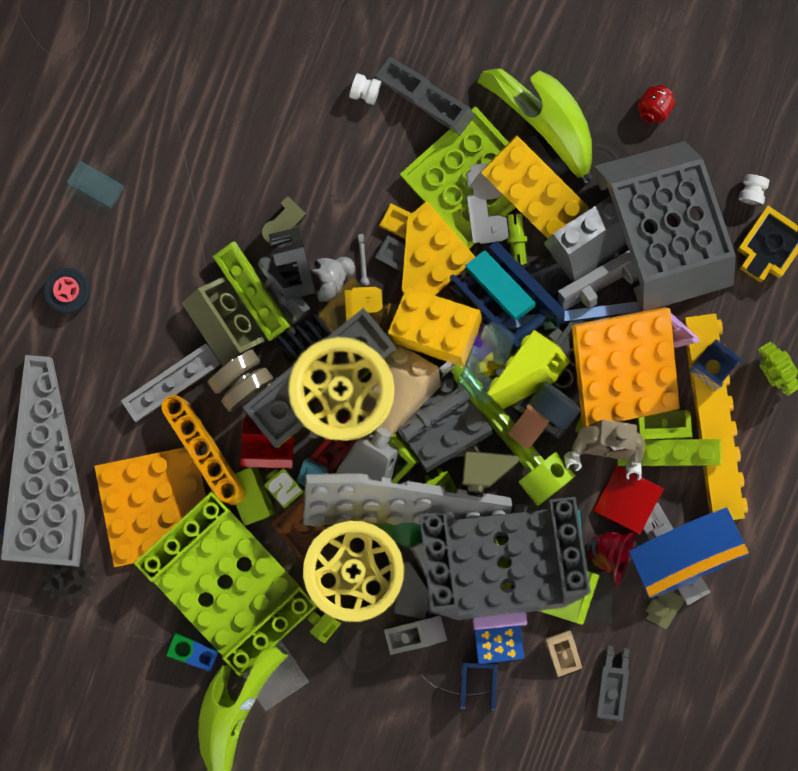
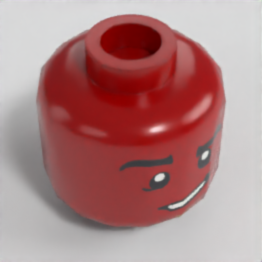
[637,85,675,123]

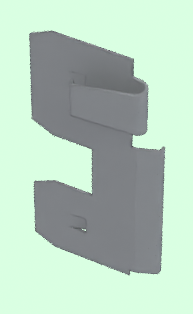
[466,163,509,244]

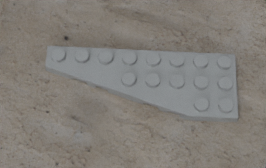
[1,355,85,567]
[303,473,512,527]

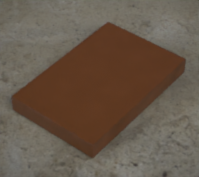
[269,493,358,580]

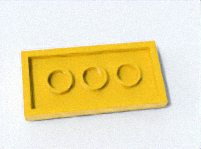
[480,135,589,239]

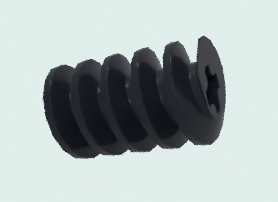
[277,314,332,365]

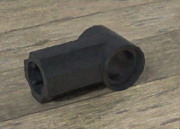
[524,133,569,179]

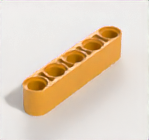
[162,395,245,505]

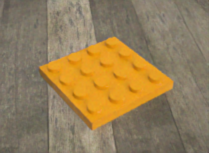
[572,307,680,427]
[95,447,206,567]

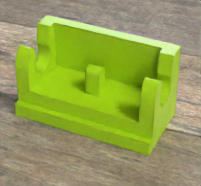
[637,410,692,440]
[229,467,276,526]

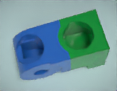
[166,632,218,671]

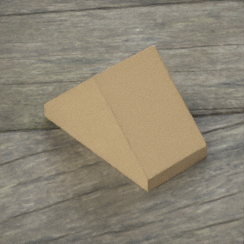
[544,630,582,677]

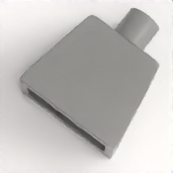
[337,427,398,481]

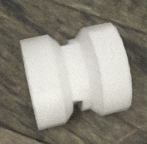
[349,73,381,105]
[738,174,770,206]

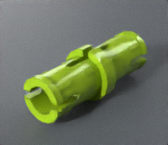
[506,213,528,266]

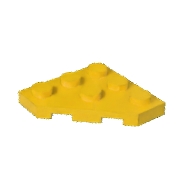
[402,201,475,296]

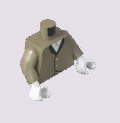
[564,420,646,480]

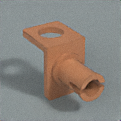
[508,404,550,449]

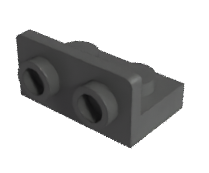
[524,255,572,297]

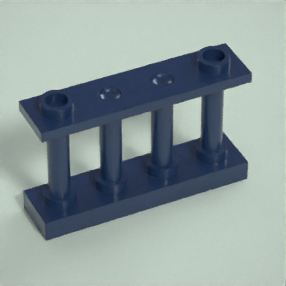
[449,241,565,355]

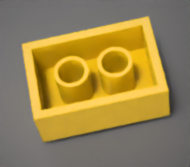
[388,287,483,367]

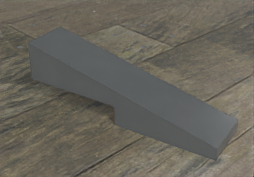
[375,57,475,136]

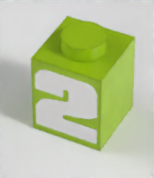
[264,468,305,509]

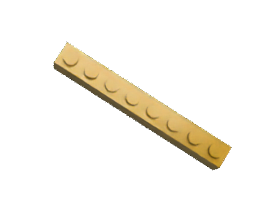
[683,314,748,520]

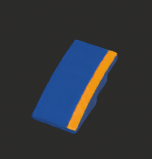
[629,507,749,599]

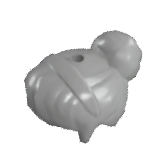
[312,257,355,302]

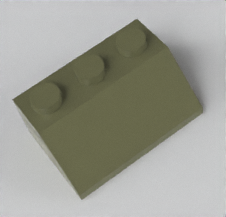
[182,276,268,366]
[462,452,519,493]

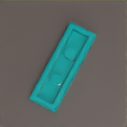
[465,251,535,322]

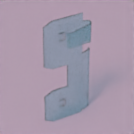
[458,322,515,403]

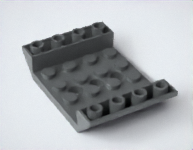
[593,141,736,312]
[420,497,591,620]

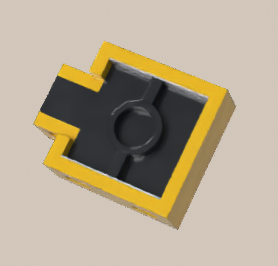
[737,206,798,283]

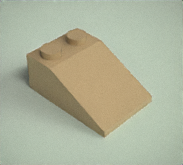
[359,345,441,437]

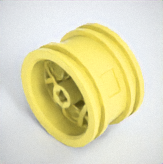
[289,337,395,440]
[303,521,404,621]

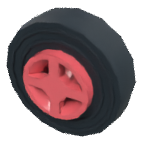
[44,268,91,314]

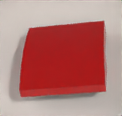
[240,418,295,468]
[593,466,664,535]

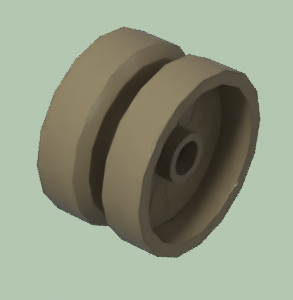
[207,349,274,412]

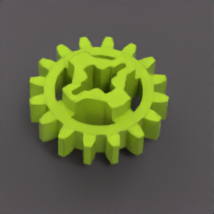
[758,342,798,396]

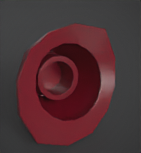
[587,532,636,585]

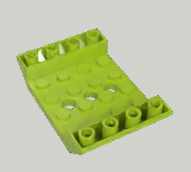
[134,491,317,677]

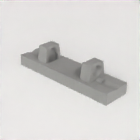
[558,250,639,310]
[643,503,710,605]

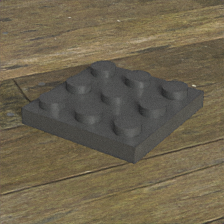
[404,372,493,472]

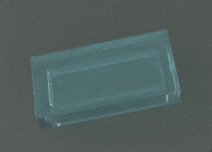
[67,161,124,209]

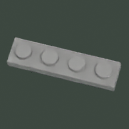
[121,343,221,423]

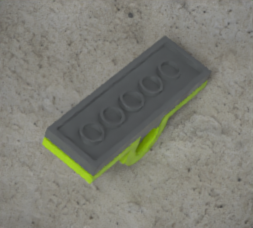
[243,308,397,448]

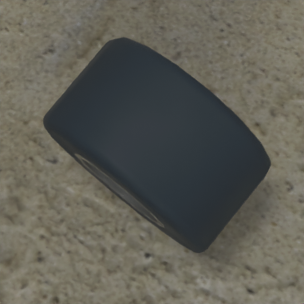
[529,382,580,429]

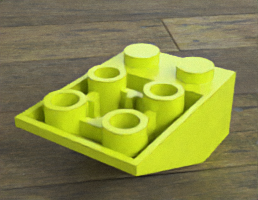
[487,330,570,409]

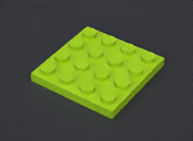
[400,106,516,250]

